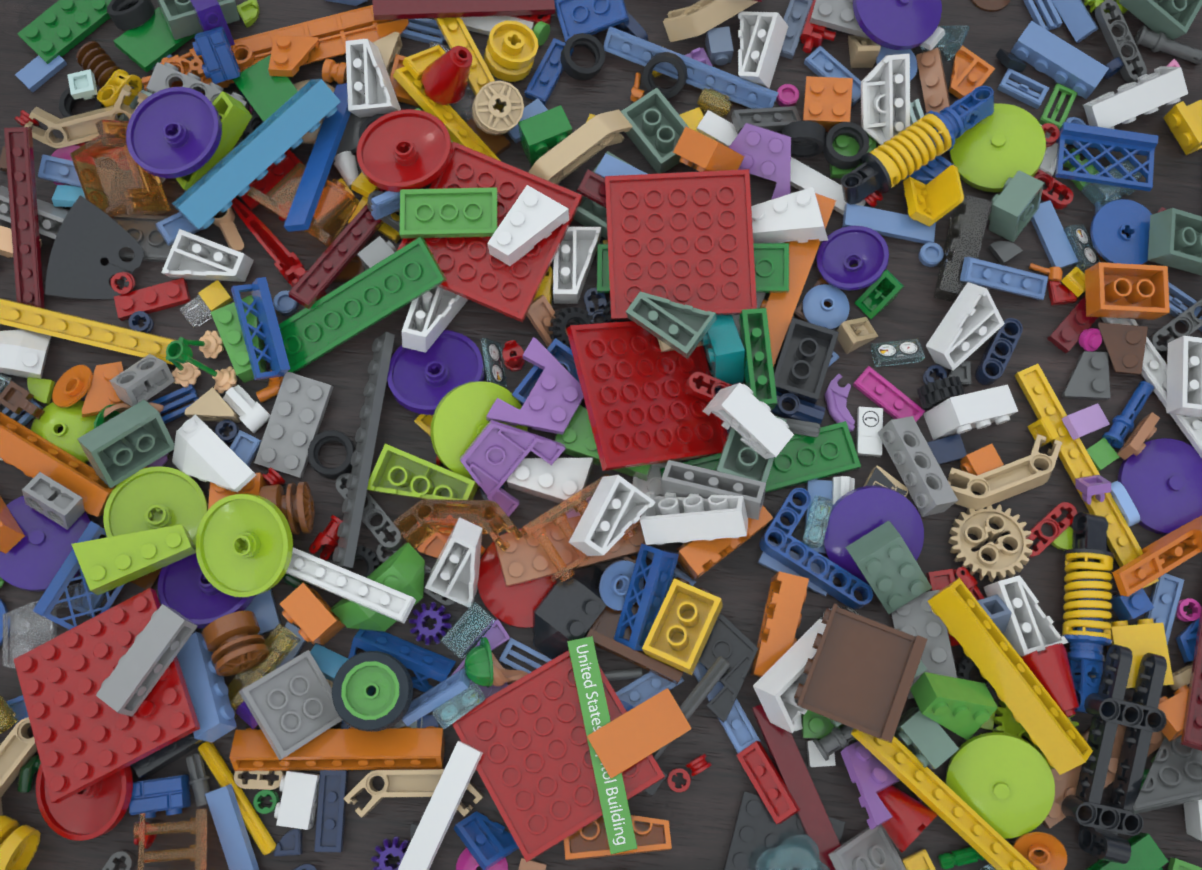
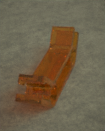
[393,499,523,552]

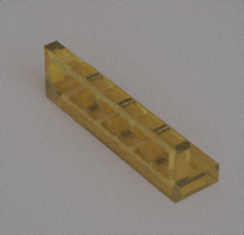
[227,624,300,720]

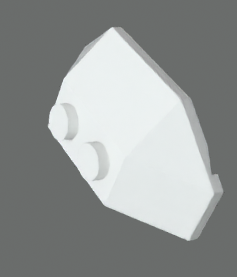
[861,54,910,145]

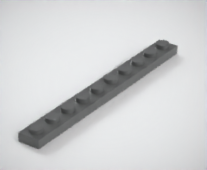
[333,332,395,570]

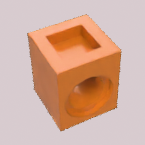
[960,444,1004,476]

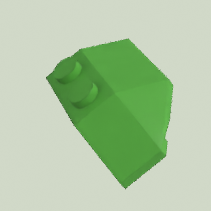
[330,542,425,632]

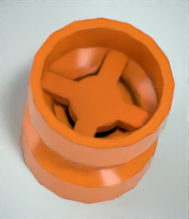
[322,59,347,84]

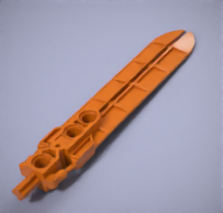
[141,5,409,93]

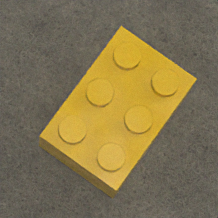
[642,579,723,675]

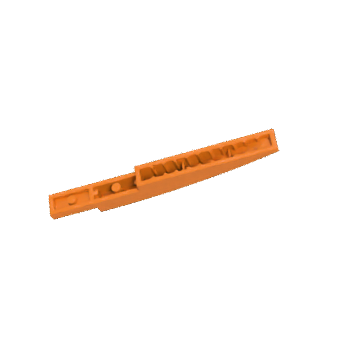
[1112,516,1202,597]

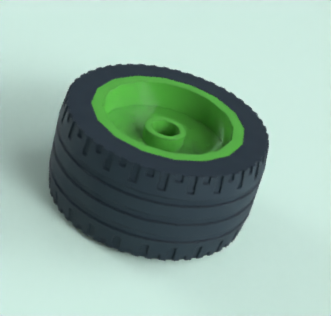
[332,651,413,732]

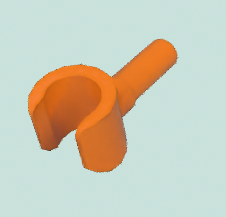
[630,73,645,102]
[1029,263,1062,282]

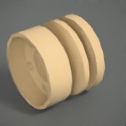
[471,81,524,136]

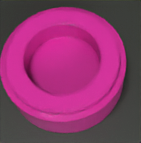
[776,84,799,107]

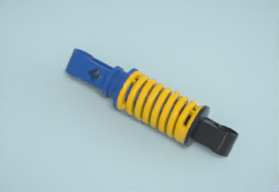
[841,86,994,204]
[1062,512,1115,713]

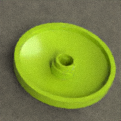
[949,103,1046,192]
[431,381,528,479]
[103,466,208,548]
[195,494,293,597]
[945,732,1055,839]

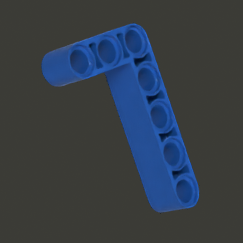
[759,488,873,609]

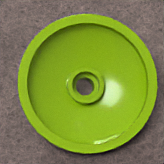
[31,400,97,464]

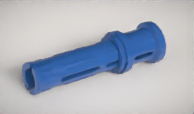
[1102,381,1154,448]

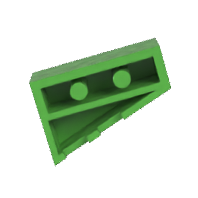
[211,295,267,383]
[910,672,998,740]

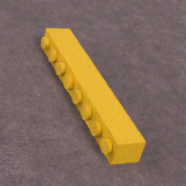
[927,578,1093,775]

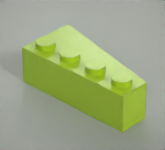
[176,91,253,191]
[367,444,479,506]
[71,524,196,595]

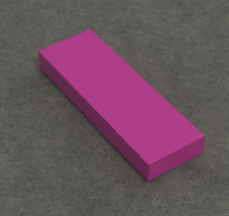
[853,366,925,422]

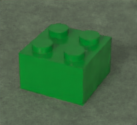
[518,105,572,167]

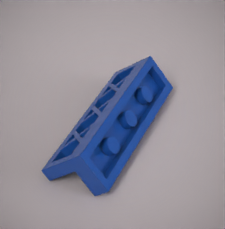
[231,277,290,380]
[614,543,679,651]
[348,629,456,692]

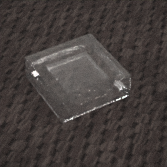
[179,295,212,329]

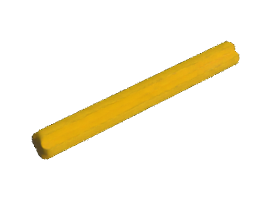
[198,741,276,855]

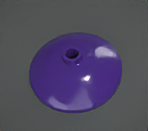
[817,226,889,290]

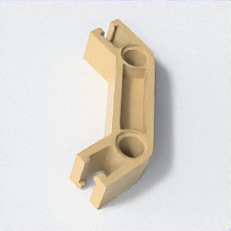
[663,0,758,42]
[24,84,148,148]
[528,109,633,185]
[947,435,1062,510]
[0,717,37,816]
[343,769,485,818]

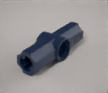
[771,391,826,424]

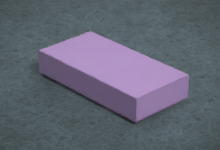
[1062,403,1110,440]

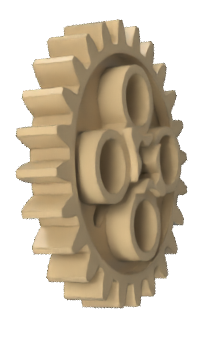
[948,504,1033,582]

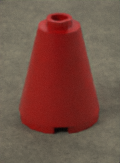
[421,46,473,105]
[1021,643,1079,718]
[877,785,938,853]

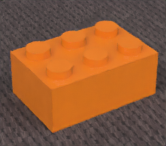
[1085,262,1170,320]

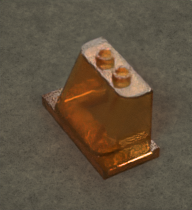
[70,120,171,218]
[247,162,360,247]

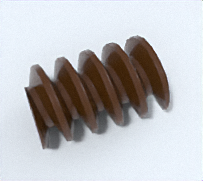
[76,41,123,89]

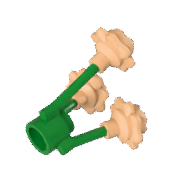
[166,330,238,394]

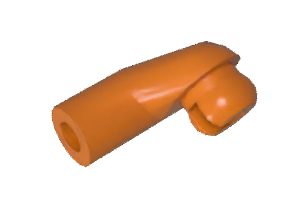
[256,370,284,403]

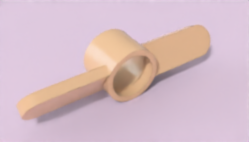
[213,207,244,252]

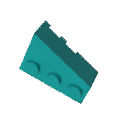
[701,315,745,385]

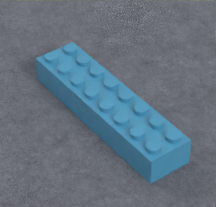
[172,79,341,229]

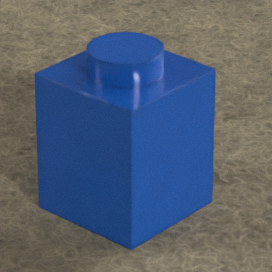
[1108,588,1154,621]

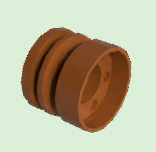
[260,481,315,535]
[202,611,270,676]

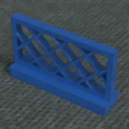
[1055,122,1158,192]
[32,521,124,630]

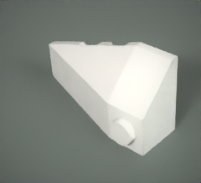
[0,329,51,379]
[172,414,256,492]

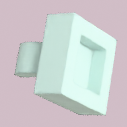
[67,69,98,100]

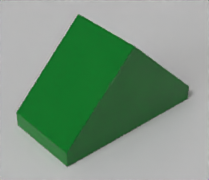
[855,270,904,319]

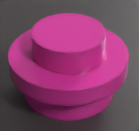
[1079,328,1102,352]

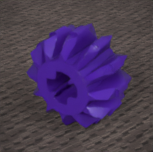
[409,602,452,646]
[371,836,409,870]

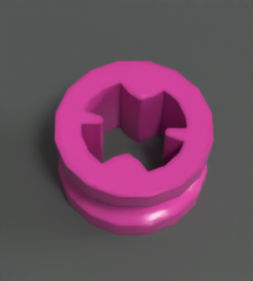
[1175,598,1201,622]

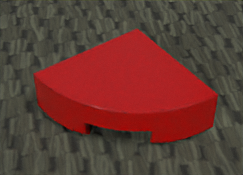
[1047,281,1077,305]

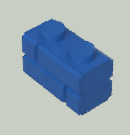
[192,26,241,84]
[129,775,191,819]

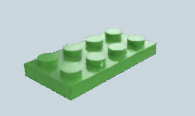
[400,188,498,238]

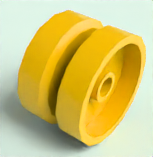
[484,21,538,82]
[0,815,40,870]

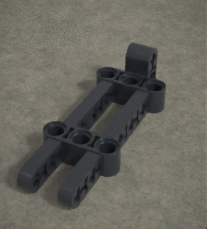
[1061,644,1167,864]

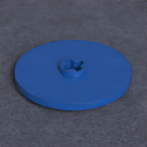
[1090,199,1152,265]

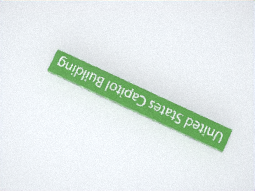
[567,636,637,854]

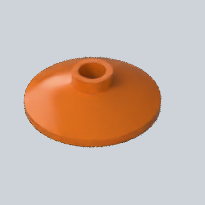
[52,365,93,408]
[1013,832,1067,870]

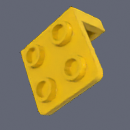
[1163,100,1202,155]
[903,165,964,227]

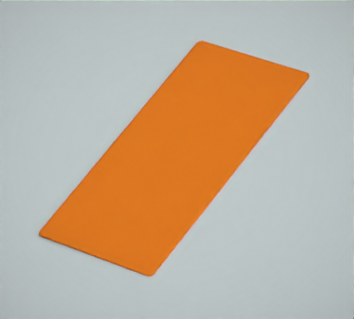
[587,688,691,778]

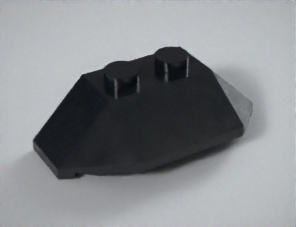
[533,565,607,660]

